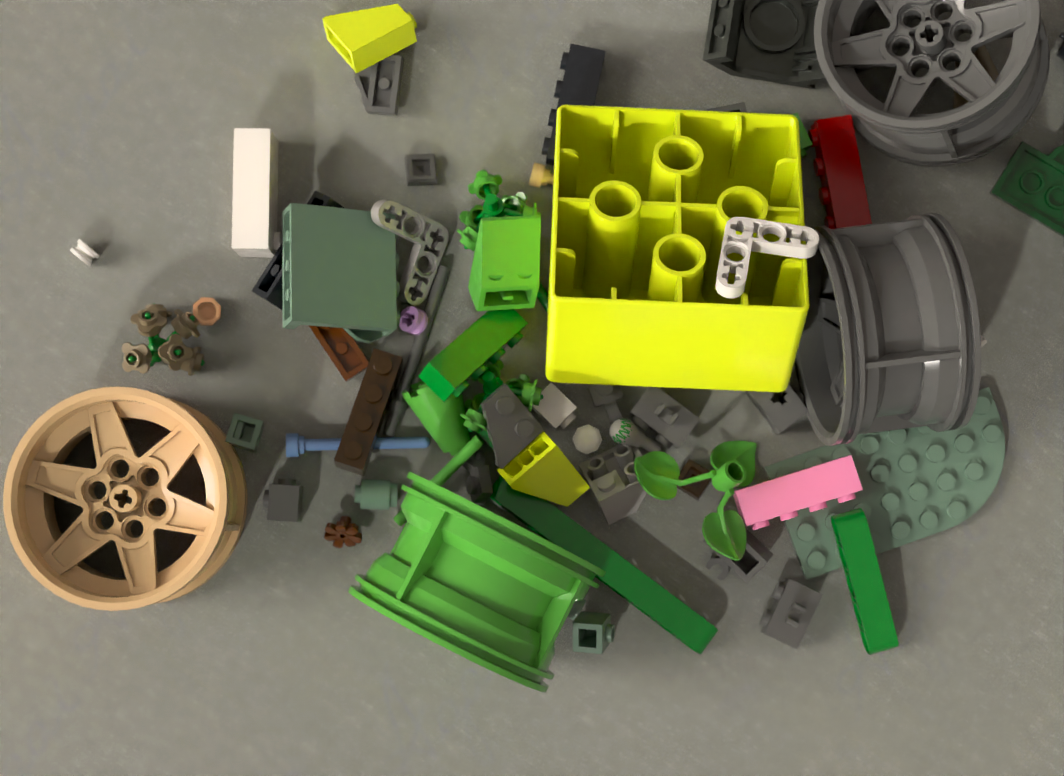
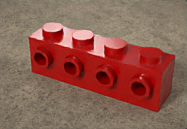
[808,114,872,229]

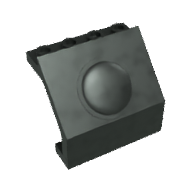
[703,0,828,89]

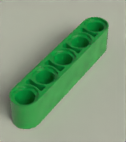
[831,508,899,655]

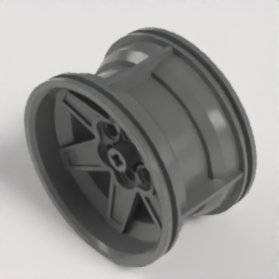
[814,0,1050,167]
[794,213,981,446]

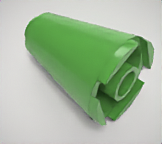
[402,380,471,456]

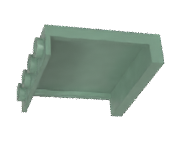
[282,202,400,337]

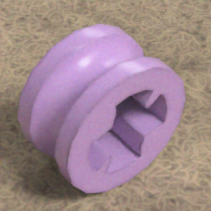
[399,306,428,336]

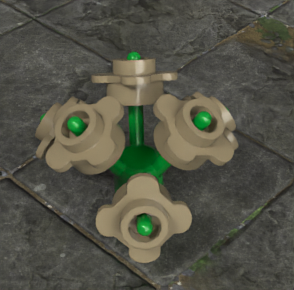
[122,303,205,376]

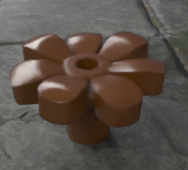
[324,516,362,548]

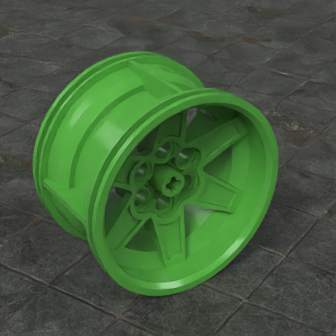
[348,472,606,693]

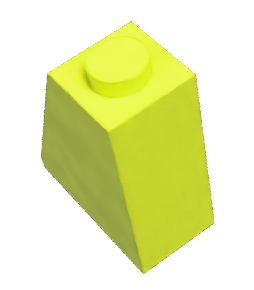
[322,4,417,73]
[497,431,590,507]

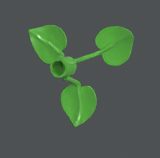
[634,440,757,561]

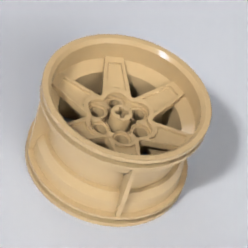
[3,386,248,611]

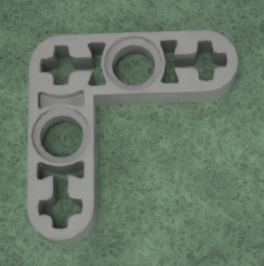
[371,199,449,306]

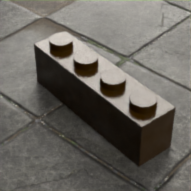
[334,348,403,476]

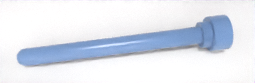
[286,433,430,457]

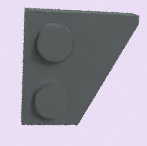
[352,55,404,116]
[481,384,544,469]

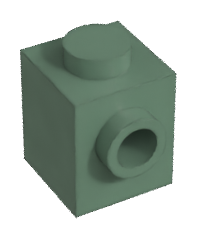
[573,611,615,654]

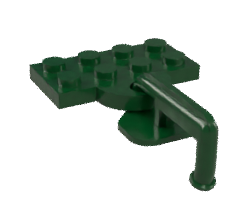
[989,141,1064,237]

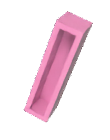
[733,455,863,530]

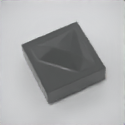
[404,154,438,186]

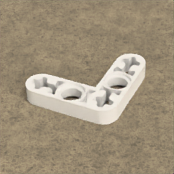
[715,217,819,298]

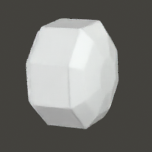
[572,424,602,454]

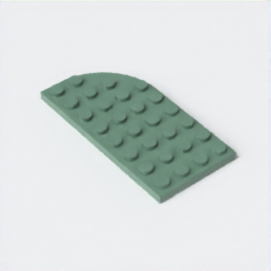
[764,387,1005,580]

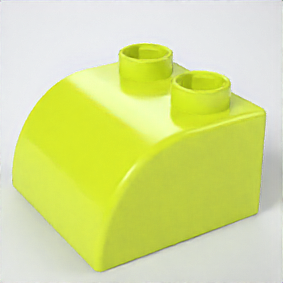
[545,105,810,392]

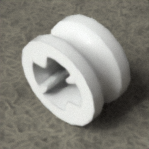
[70,239,100,267]

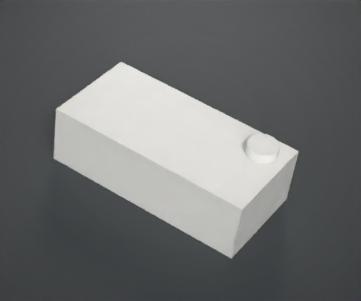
[232,128,282,258]

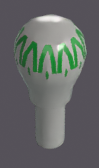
[609,418,661,452]

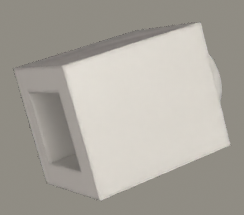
[533,382,577,430]

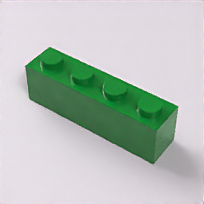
[418,309,528,402]

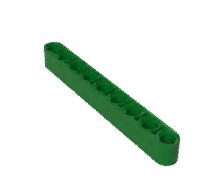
[490,475,718,655]

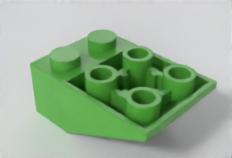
[468,215,541,311]

